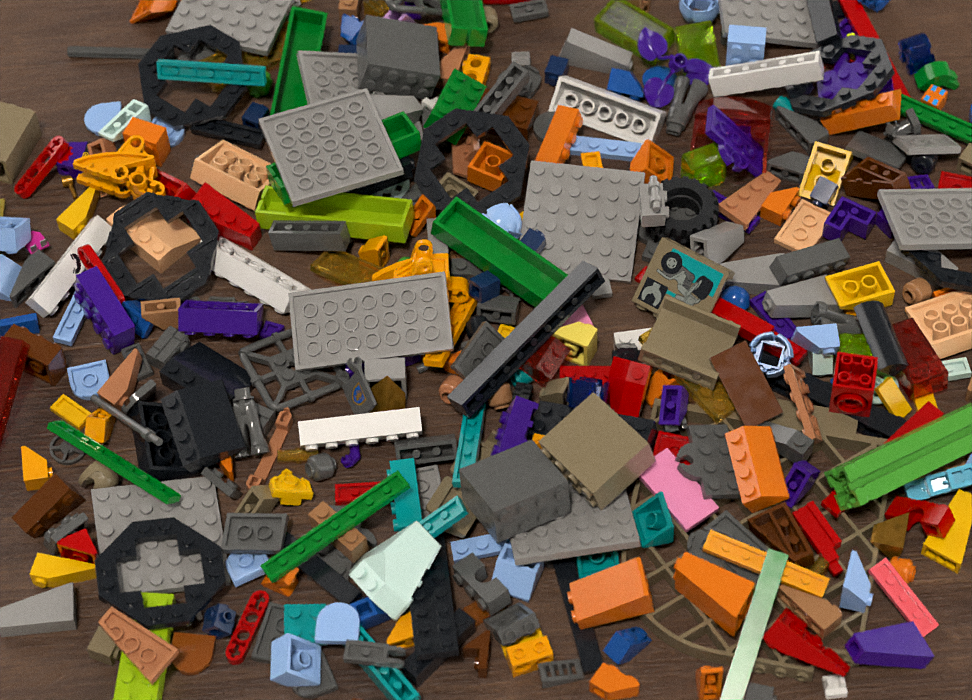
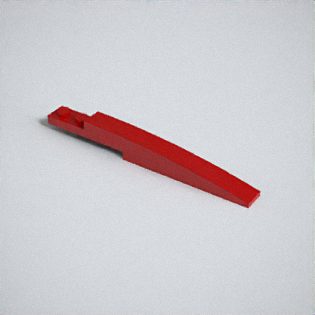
[634,266,808,367]

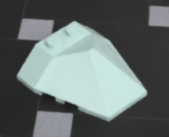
[349,521,441,621]

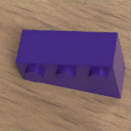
[490,396,539,456]

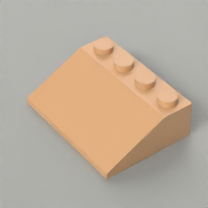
[190,140,271,211]
[106,205,201,274]
[905,290,972,362]

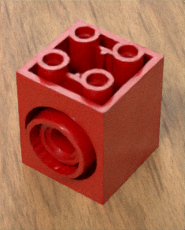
[829,352,878,417]

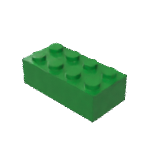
[423,68,487,145]

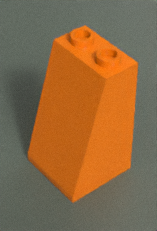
[673,551,755,637]
[567,557,655,630]

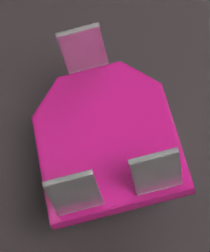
[24,231,50,254]

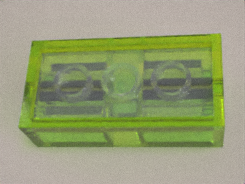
[594,0,675,66]

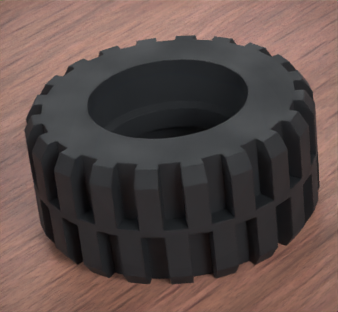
[646,176,719,249]

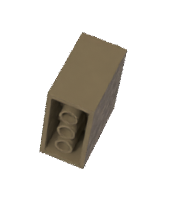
[0,102,42,185]
[539,392,656,511]

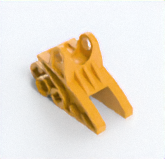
[73,135,166,200]
[372,239,469,303]

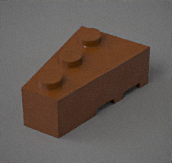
[841,157,911,199]
[11,473,86,539]
[747,502,815,568]

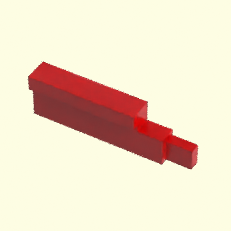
[792,501,843,577]

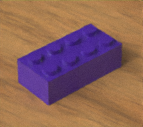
[74,266,135,355]
[178,300,263,338]

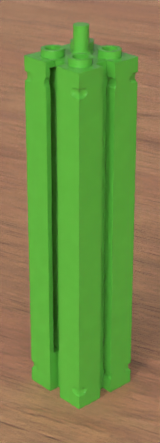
[824,402,972,511]

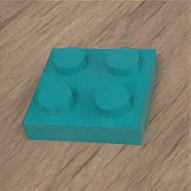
[284,604,327,646]

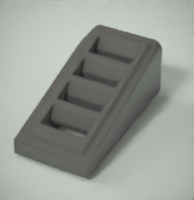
[537,659,584,689]

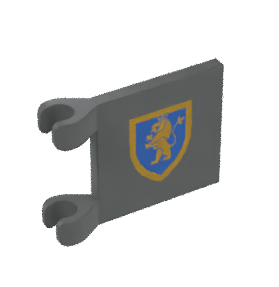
[334,356,377,415]

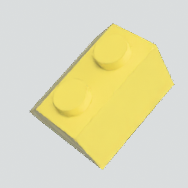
[551,322,597,366]

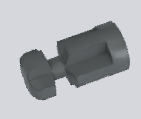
[662,417,688,433]

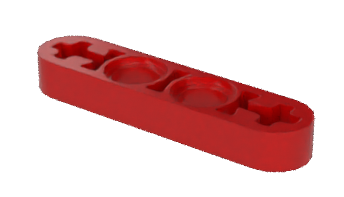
[14,136,69,199]
[77,244,125,305]
[225,590,270,665]

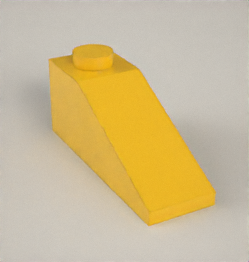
[56,186,100,240]
[29,553,96,588]

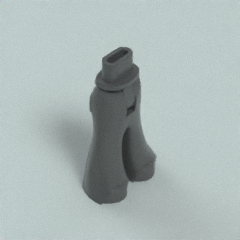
[666,76,708,136]
[811,301,866,339]
[231,387,270,459]

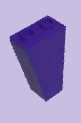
[845,621,934,669]

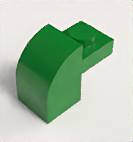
[914,61,960,92]

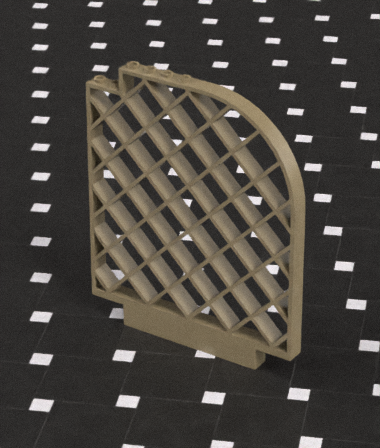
[621,385,888,682]

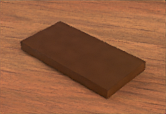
[709,340,783,426]

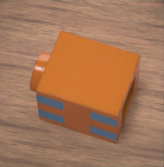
[920,84,948,110]

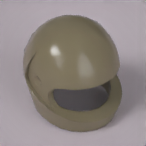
[78,460,119,489]

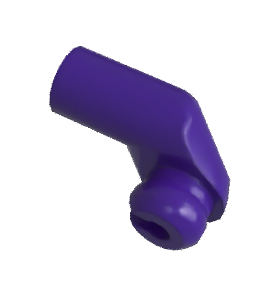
[341,443,361,468]

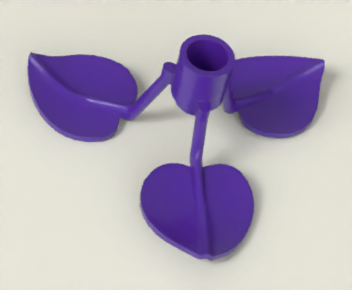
[638,27,714,108]

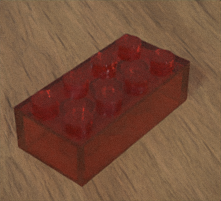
[892,317,949,400]

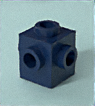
[202,603,236,639]

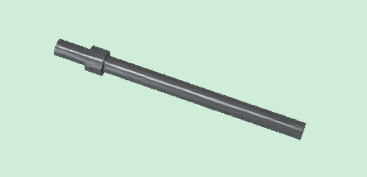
[90,394,163,446]

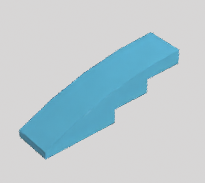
[903,463,972,501]

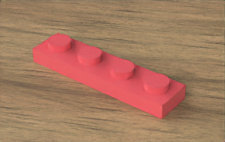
[868,558,939,637]

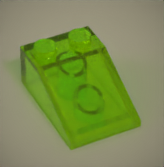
[674,20,720,76]

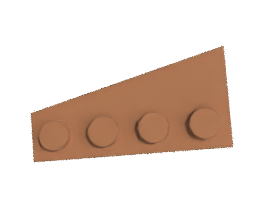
[718,171,781,230]
[783,363,823,444]
[98,606,179,685]

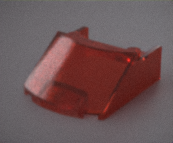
[690,97,773,173]

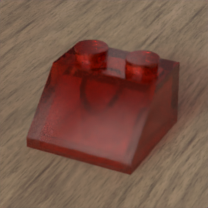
[520,336,571,386]

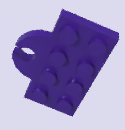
[817,53,894,99]
[705,104,764,177]

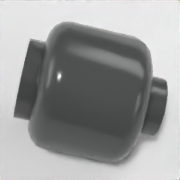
[305,452,336,481]

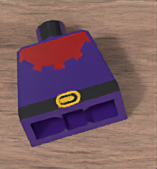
[48,142,92,179]

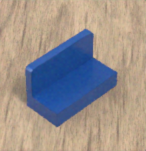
[122,300,154,339]
[0,313,40,338]

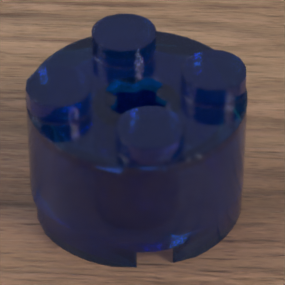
[898,33,935,76]
[566,376,610,408]

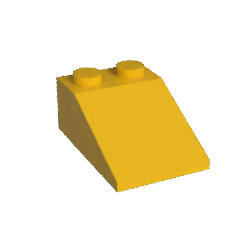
[799,141,853,206]
[825,261,895,310]

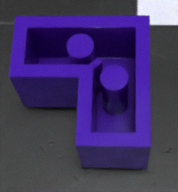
[822,196,876,241]

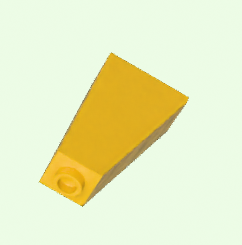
[921,489,972,574]

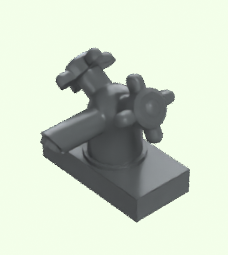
[883,108,921,144]

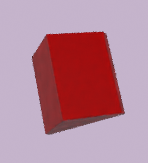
[57,528,98,564]

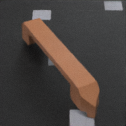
[246,407,293,491]

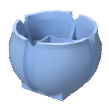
[679,0,720,28]
[482,203,522,239]
[749,332,794,378]

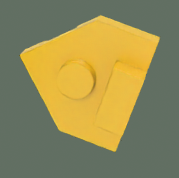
[269,469,313,506]

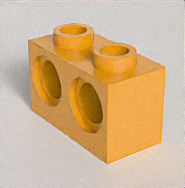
[462,54,491,86]
[506,636,553,677]

